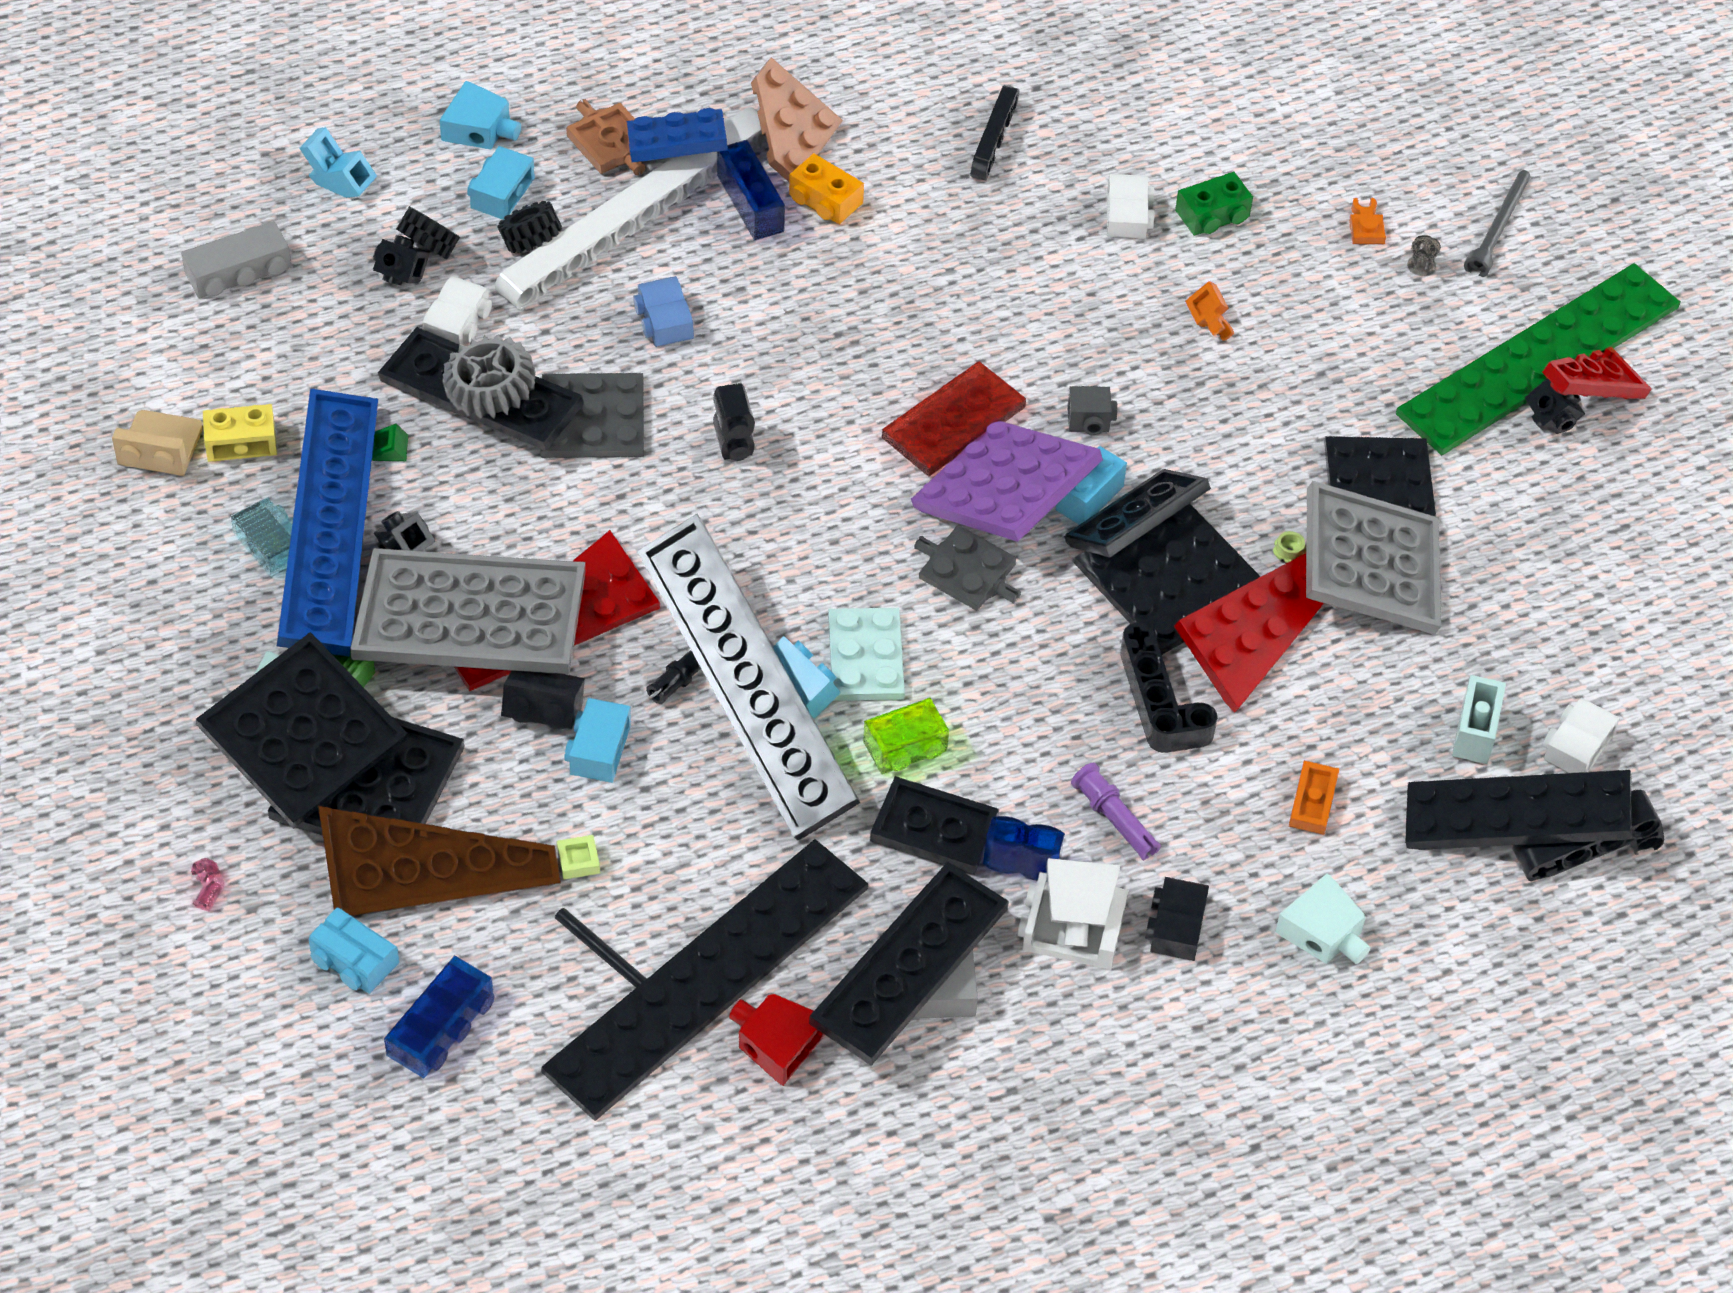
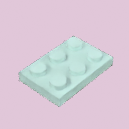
[828,608,905,701]

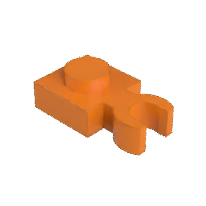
[1349,198,1386,244]

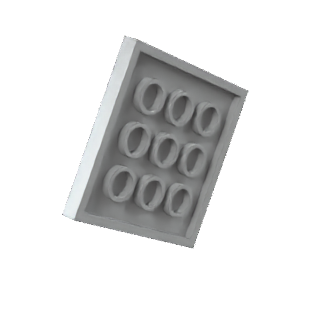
[1306,481,1441,635]

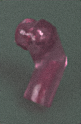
[191,858,225,912]

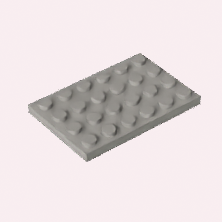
[351,548,586,674]

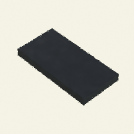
[1064,469,1211,557]

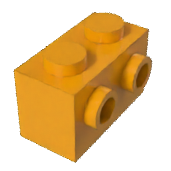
[789,153,864,225]

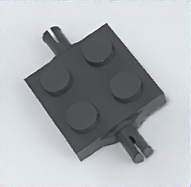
[914,525,1021,611]

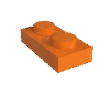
[1289,760,1340,835]

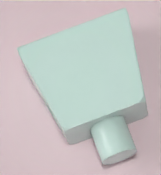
[1275,873,1371,964]

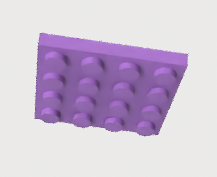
[911,420,1103,542]

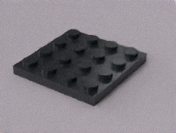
[1074,504,1261,655]
[196,632,408,829]
[268,717,465,836]

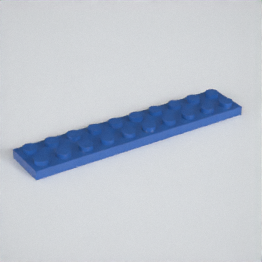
[276,388,378,656]

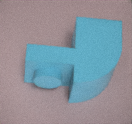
[299,127,377,198]

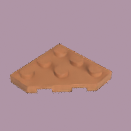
[751,57,843,182]

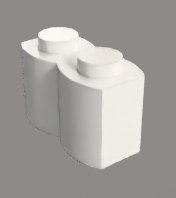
[1107,174,1154,239]
[423,276,492,345]
[1543,698,1620,773]

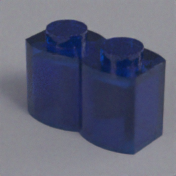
[983,816,1065,882]

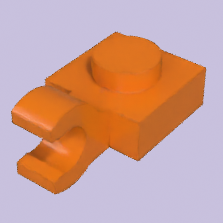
[1185,281,1234,341]

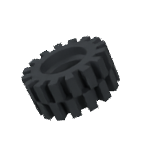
[497,201,562,253]
[396,206,460,260]

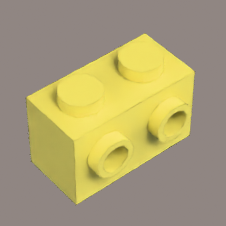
[202,404,277,462]

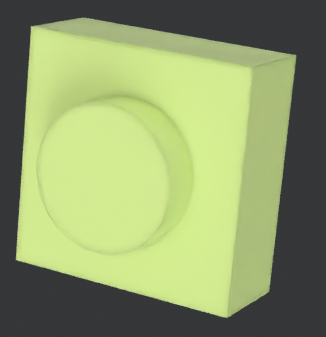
[556,835,600,880]

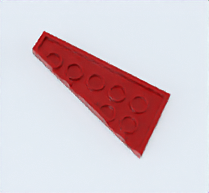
[453,530,660,692]
[1174,553,1324,713]

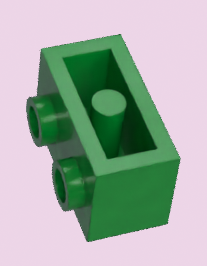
[1175,171,1253,236]

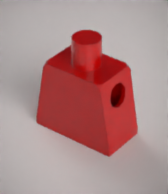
[729,994,825,1086]

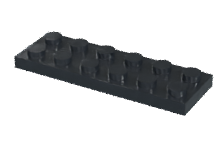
[378,327,584,451]
[1405,770,1632,850]
[809,862,1009,1066]

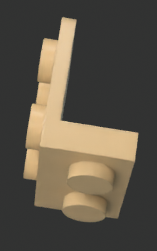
[112,410,203,476]

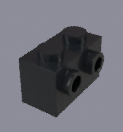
[501,670,585,730]

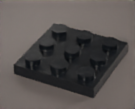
[1324,436,1436,517]

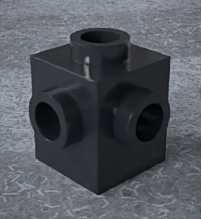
[373,235,430,285]
[1524,378,1585,434]
[374,511,436,552]

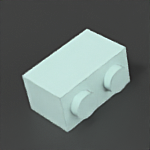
[1452,675,1506,764]

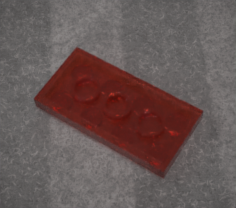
[882,361,1026,477]

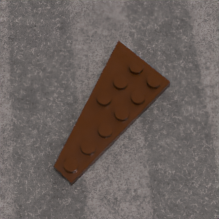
[318,806,561,916]

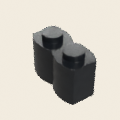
[713,383,755,461]
[1145,877,1209,961]

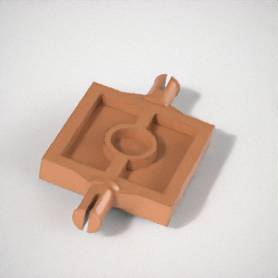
[566,99,646,175]

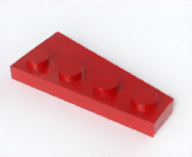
[1542,347,1652,399]

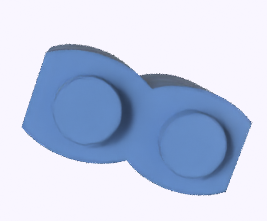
[633,276,694,347]

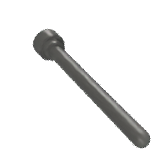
[1464,170,1530,277]

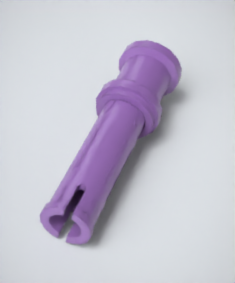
[1071,762,1161,861]

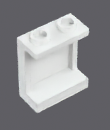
[1018,872,1129,970]

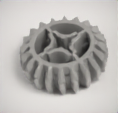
[442,334,536,419]

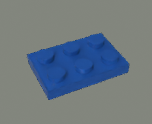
[627,108,728,163]

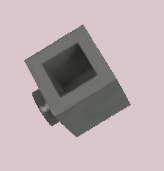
[1067,386,1117,435]

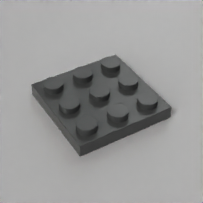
[541,373,644,458]

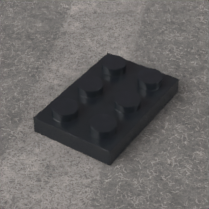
[870,776,999,875]

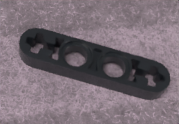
[970,85,1020,181]

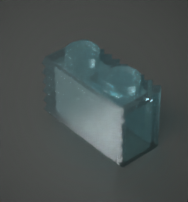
[231,497,292,578]

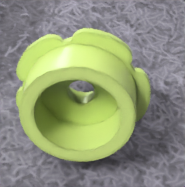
[1273,531,1306,563]

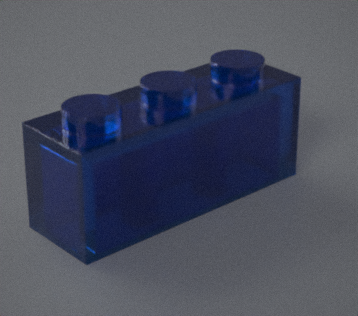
[717,140,785,241]
[384,955,495,1078]

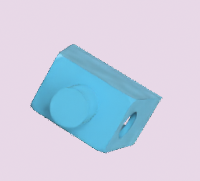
[439,81,521,150]

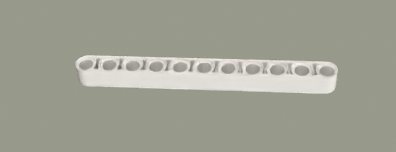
[495,107,767,310]

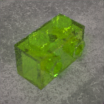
[863,698,949,775]

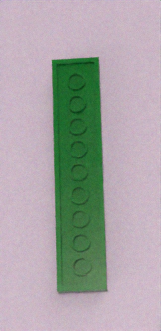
[1396,263,1681,456]

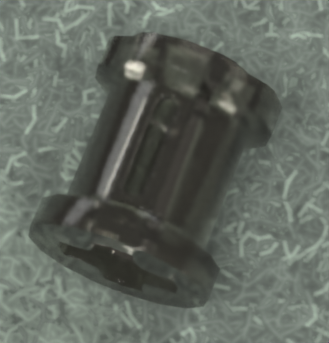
[1407,235,1441,276]

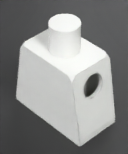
[1046,858,1120,947]

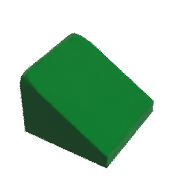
[372,423,408,461]

